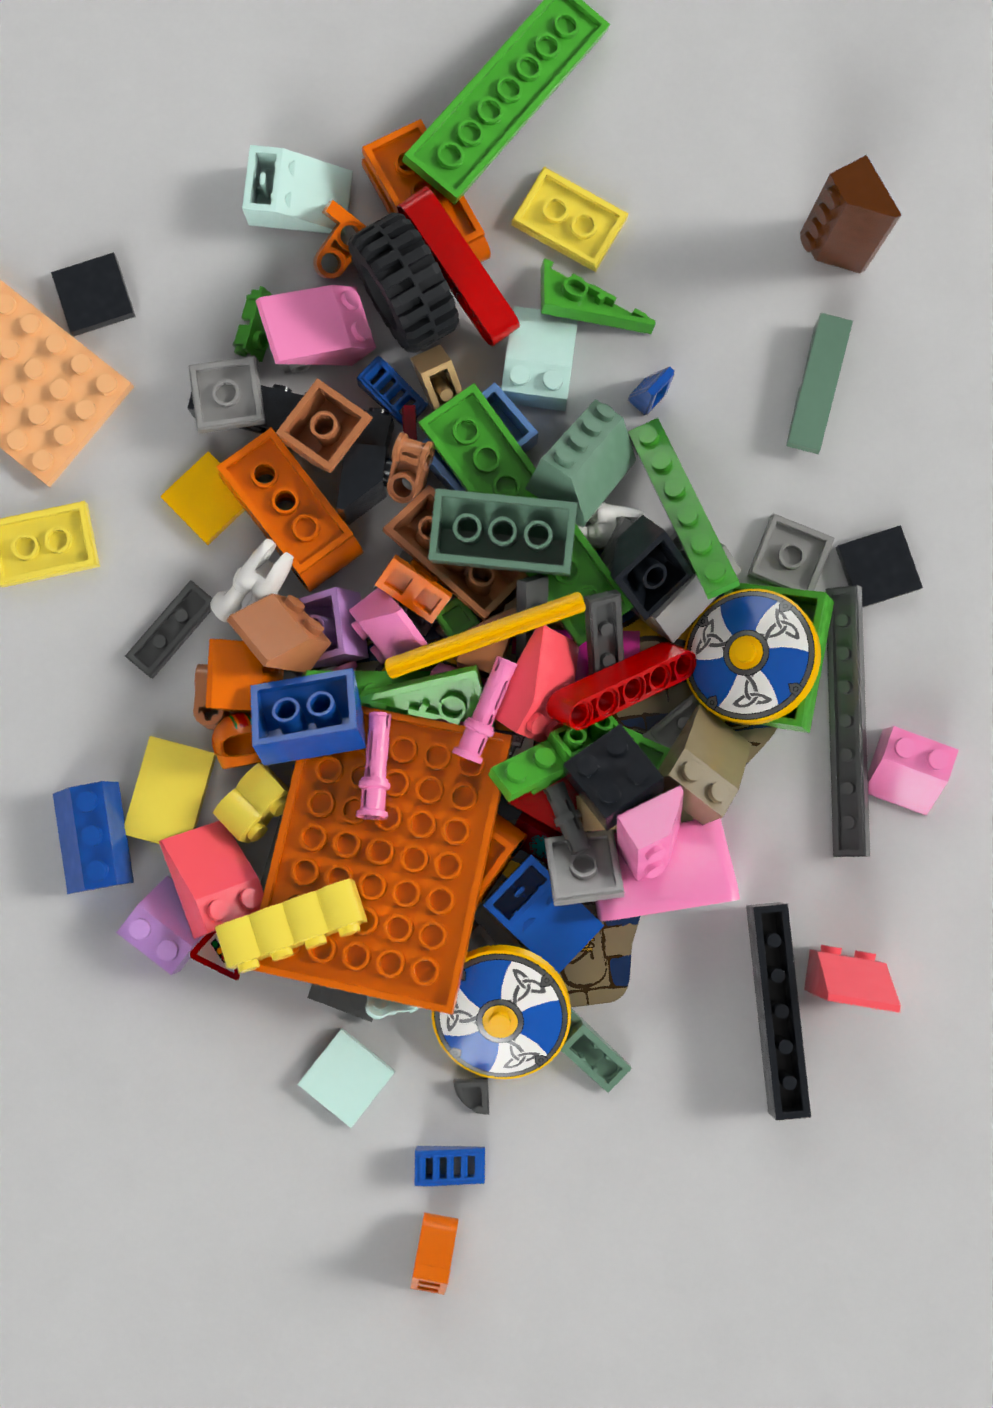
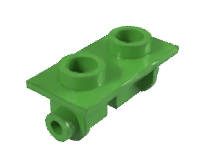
[233,286,273,362]

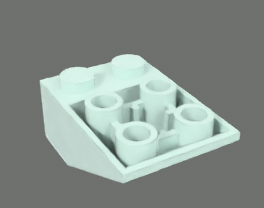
[242,145,353,235]

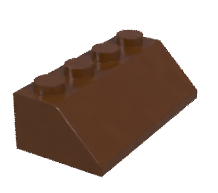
[800,155,902,273]

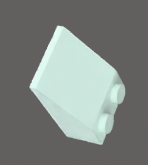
[501,306,578,411]

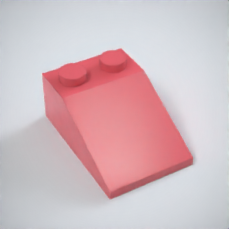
[495,625,579,743]
[159,821,264,939]
[804,945,901,1013]

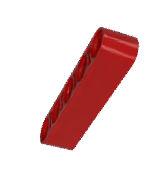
[397,186,520,347]
[547,642,697,730]

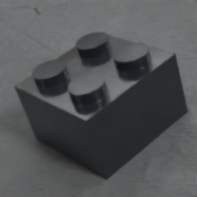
[563,724,664,831]

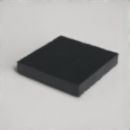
[51,252,136,337]
[836,525,923,608]

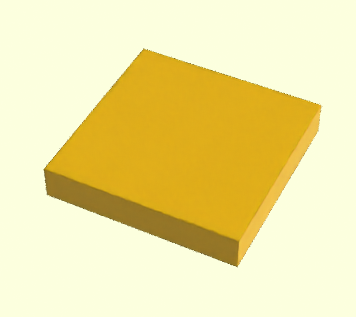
[160,451,245,545]

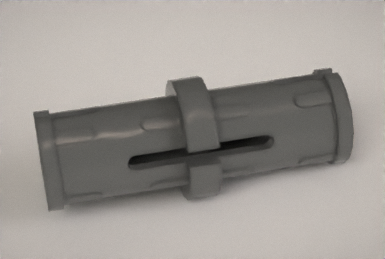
[543,782,592,855]

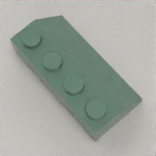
[525,399,636,527]
[428,488,577,577]

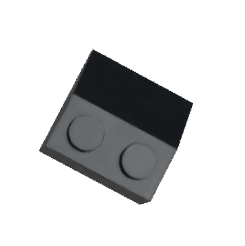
[336,443,392,525]
[610,515,695,621]

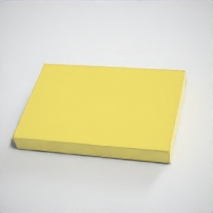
[511,167,628,272]
[0,501,100,588]
[124,736,216,844]

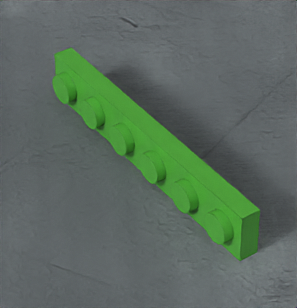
[628,418,740,600]

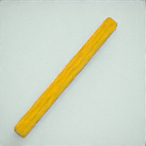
[385,592,586,678]

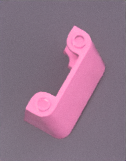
[592,818,740,921]

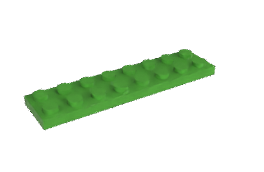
[402,0,610,205]
[418,383,633,647]

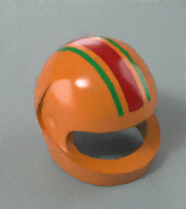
[212,713,261,770]

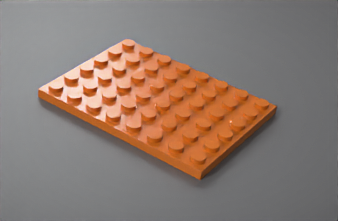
[253,706,513,1015]

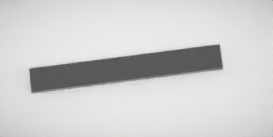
[825,585,870,857]

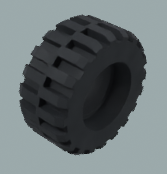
[348,213,459,353]

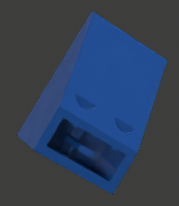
[483,854,604,974]

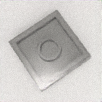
[188,356,266,434]
[747,513,835,591]
[544,829,625,906]

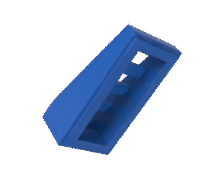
[356,355,428,426]
[628,366,675,415]
[414,1146,485,1186]

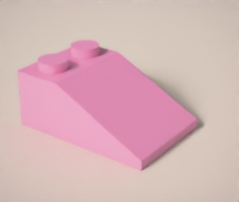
[256,285,376,366]

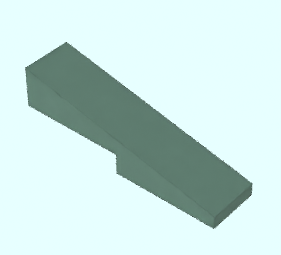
[786,313,853,454]
[561,1008,632,1093]

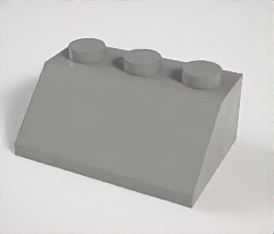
[631,532,742,643]

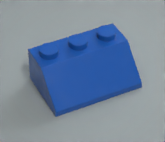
[250,668,366,766]
[53,781,134,894]

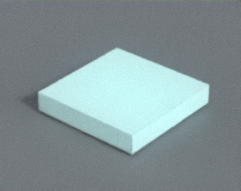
[297,1028,395,1128]

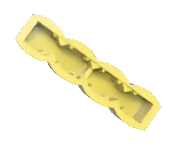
[215,878,367,973]

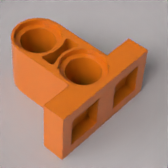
[313,200,367,279]
[375,554,453,624]
[410,1212,459,1295]

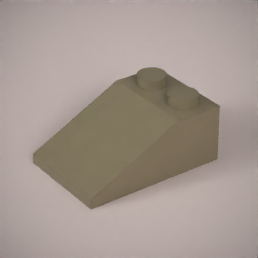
[658,704,752,825]

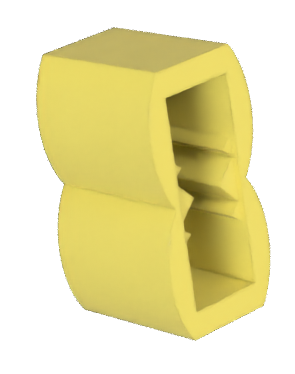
[213,763,289,844]

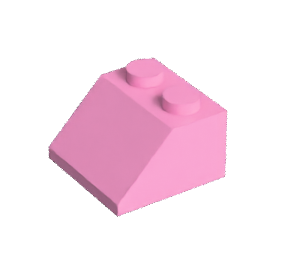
[348,588,428,665]
[868,726,959,815]
[617,786,684,881]

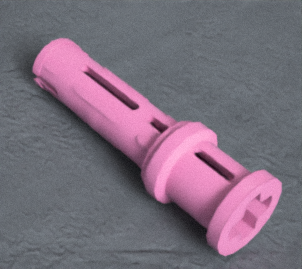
[452,656,518,764]
[356,712,392,820]

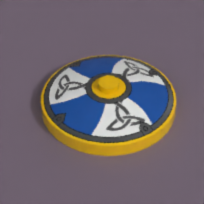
[684,589,821,725]
[431,945,571,1079]

